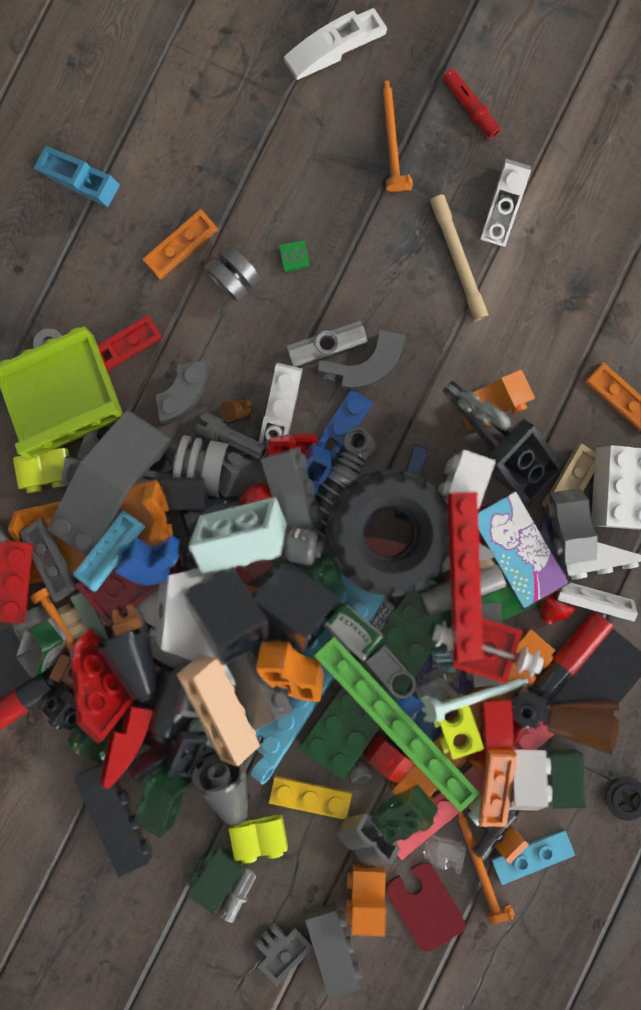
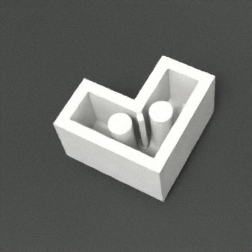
[509,750,552,811]

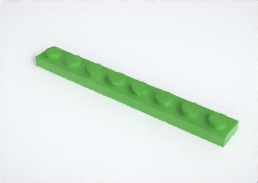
[313,636,480,812]

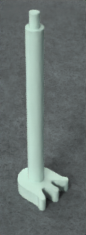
[421,679,528,723]

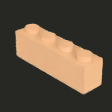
[177,655,260,766]

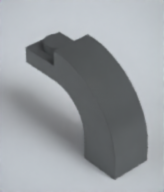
[318,330,406,391]

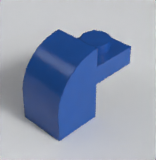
[115,535,179,585]

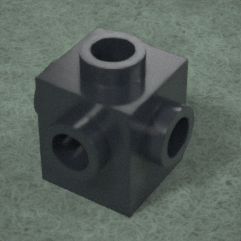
[511,683,550,729]
[42,684,78,731]

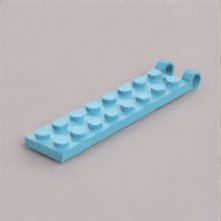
[246,572,388,784]

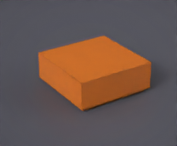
[495,826,529,863]

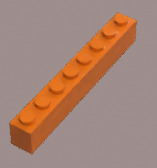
[390,628,555,813]

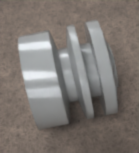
[172,435,229,498]

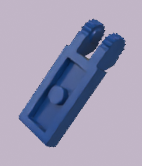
[317,389,373,463]

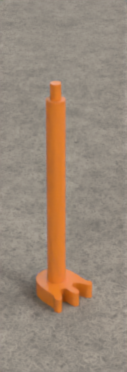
[383,81,413,192]
[31,587,76,651]
[458,811,515,925]

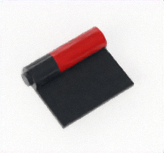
[533,611,641,704]
[0,626,59,731]

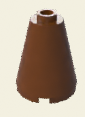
[542,699,619,754]

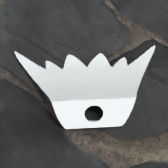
[155,565,238,685]

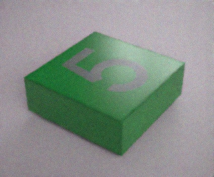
[279,240,310,272]

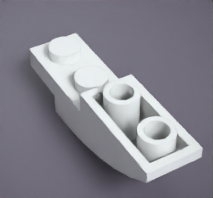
[284,8,387,80]
[259,363,303,460]

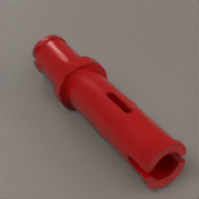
[442,68,501,140]

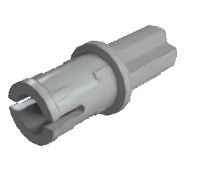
[219,868,256,923]

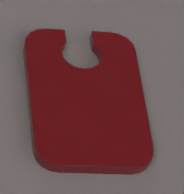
[387,862,465,952]

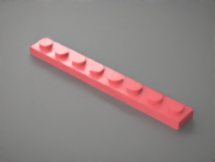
[388,704,554,860]

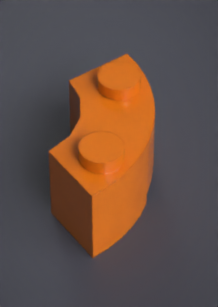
[460,369,535,430]
[256,641,324,702]

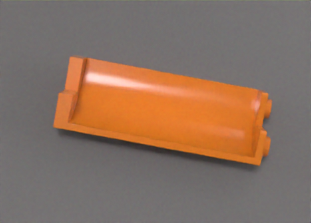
[8,480,172,584]

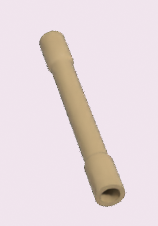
[430,194,489,321]

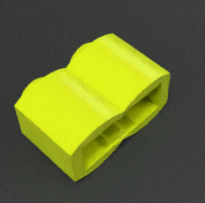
[13,448,70,494]
[229,815,288,864]

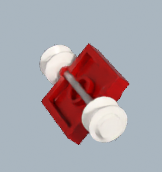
[432,618,543,684]

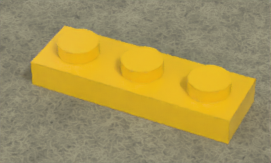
[269,775,352,819]

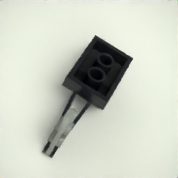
[442,381,564,507]

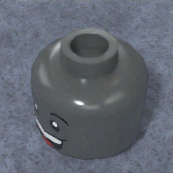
[282,527,324,565]

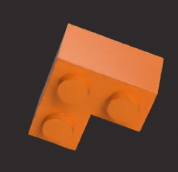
[346,864,386,936]

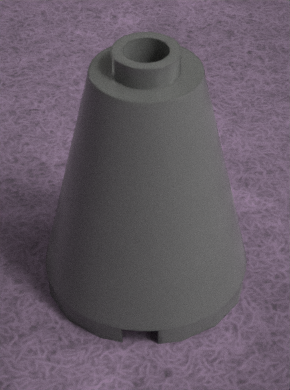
[192,753,248,826]

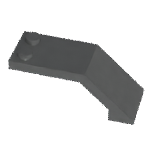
[47,410,172,557]

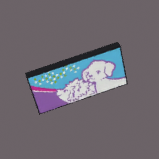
[478,490,570,610]

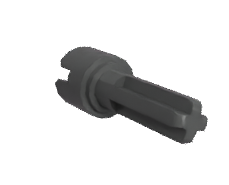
[195,412,266,459]

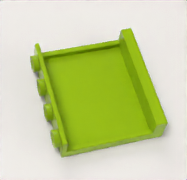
[0,326,123,460]

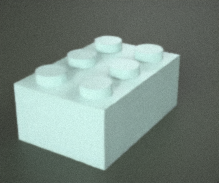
[189,497,287,573]

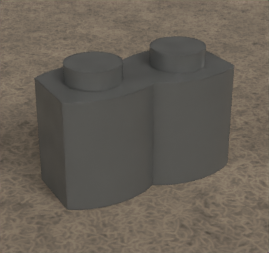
[337,813,400,868]

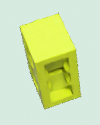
[434,693,484,760]

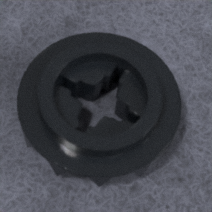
[605,777,641,821]

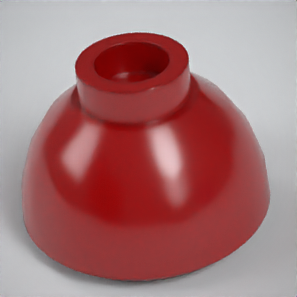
[539,592,575,625]

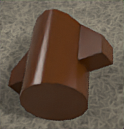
[219,398,252,422]

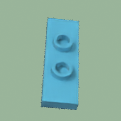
[73,510,146,592]
[491,828,575,885]

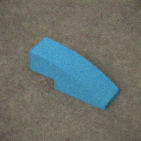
[34,146,120,207]

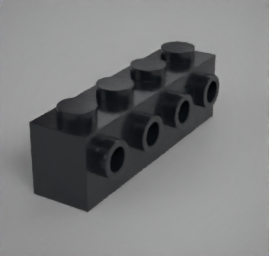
[74,763,153,877]

